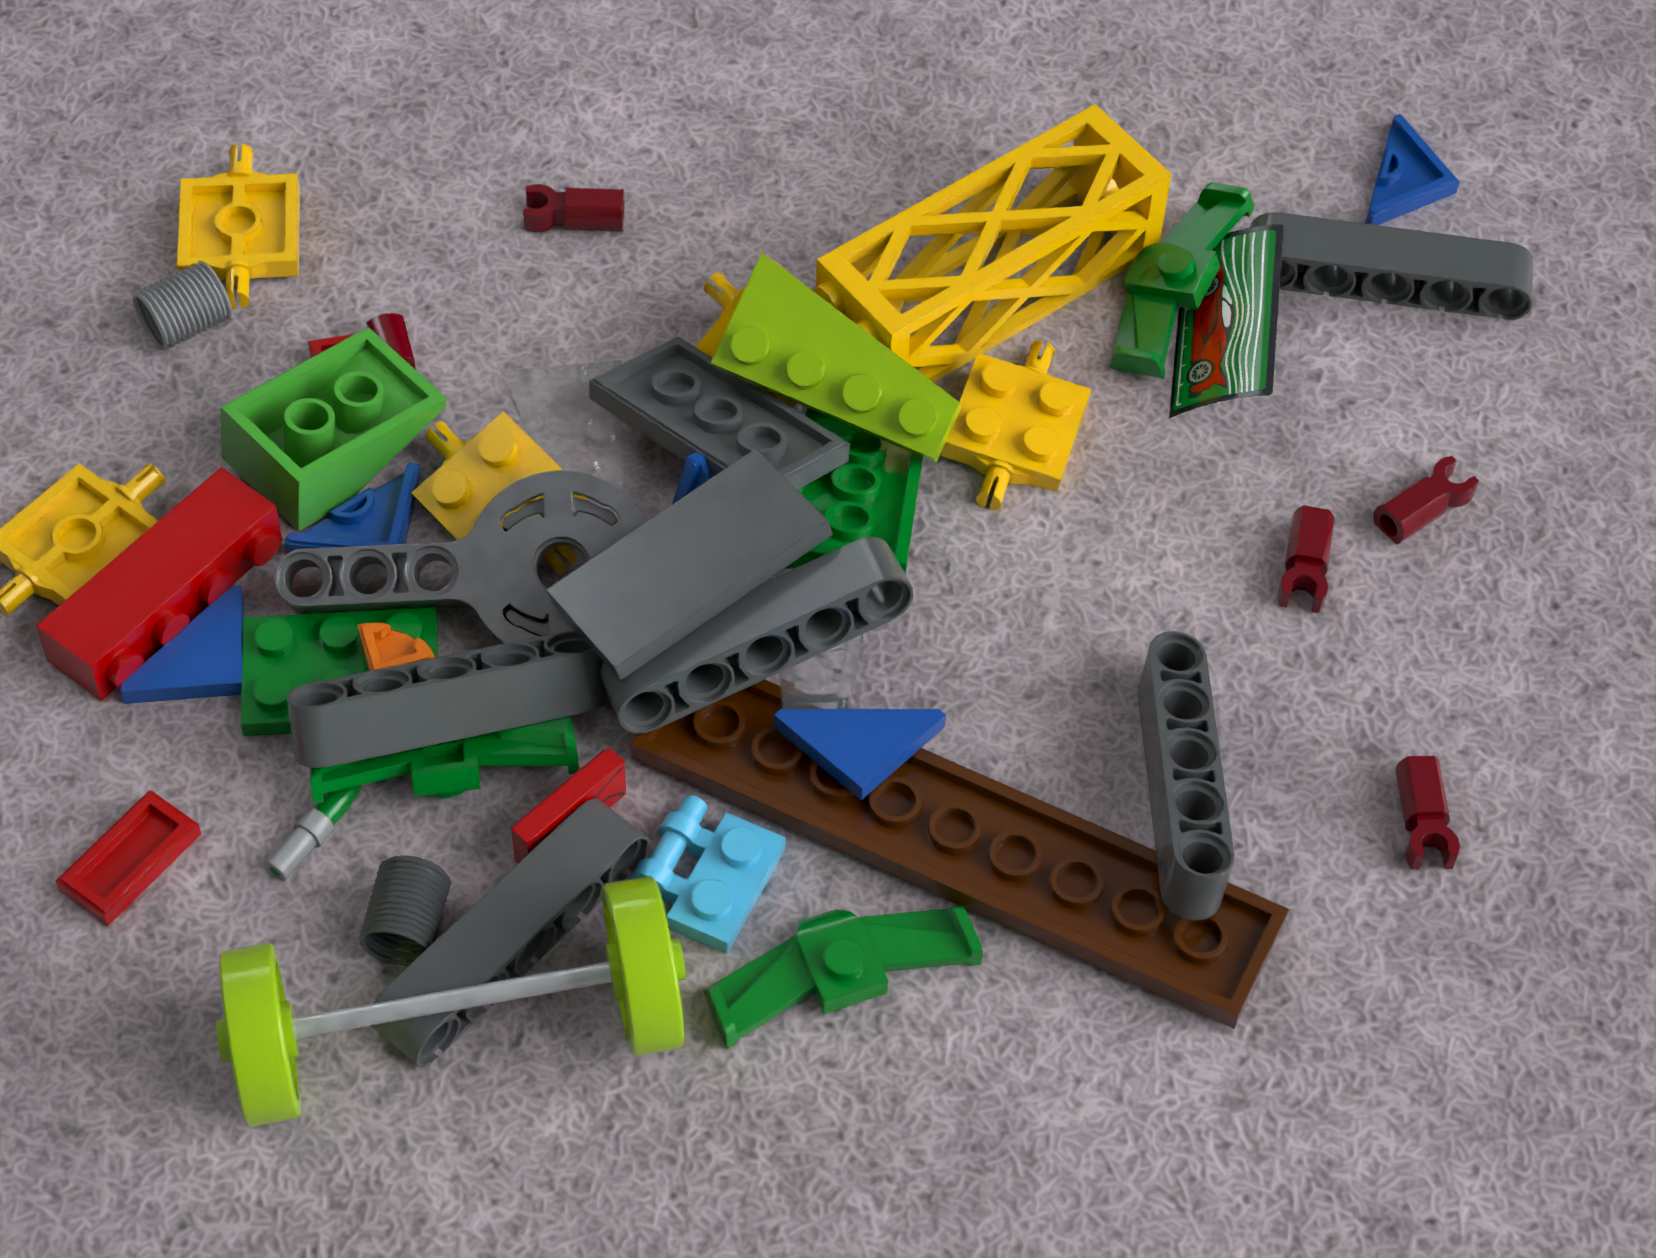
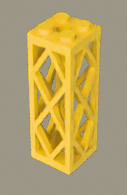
[814,104,1172,382]

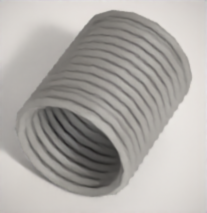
[133,261,232,350]

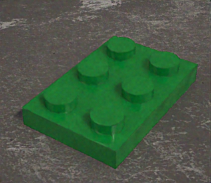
[241,607,438,736]

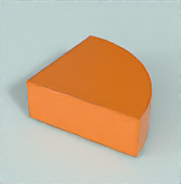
[357,623,435,671]

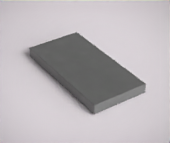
[589,336,850,490]
[546,448,833,681]

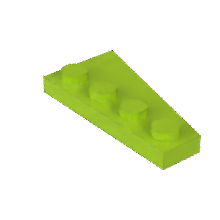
[711,252,961,463]

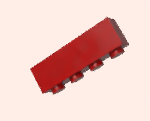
[36,467,283,701]

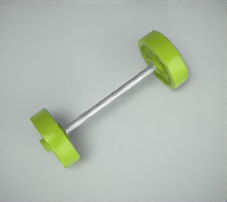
[216,876,686,1127]

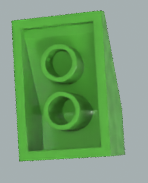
[220,327,447,532]

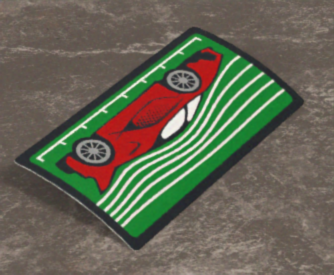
[1169,224,1284,419]

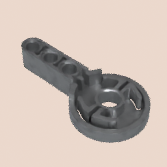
[274,470,647,644]

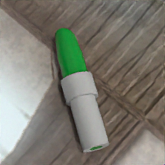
[264,785,361,881]

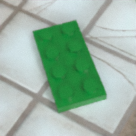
[785,408,923,575]

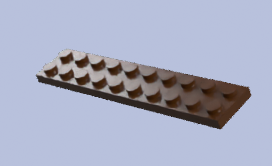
[631,679,1290,1029]

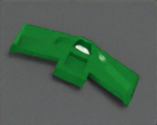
[1109,182,1254,379]
[310,717,579,805]
[703,906,983,1049]

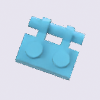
[631,795,786,954]

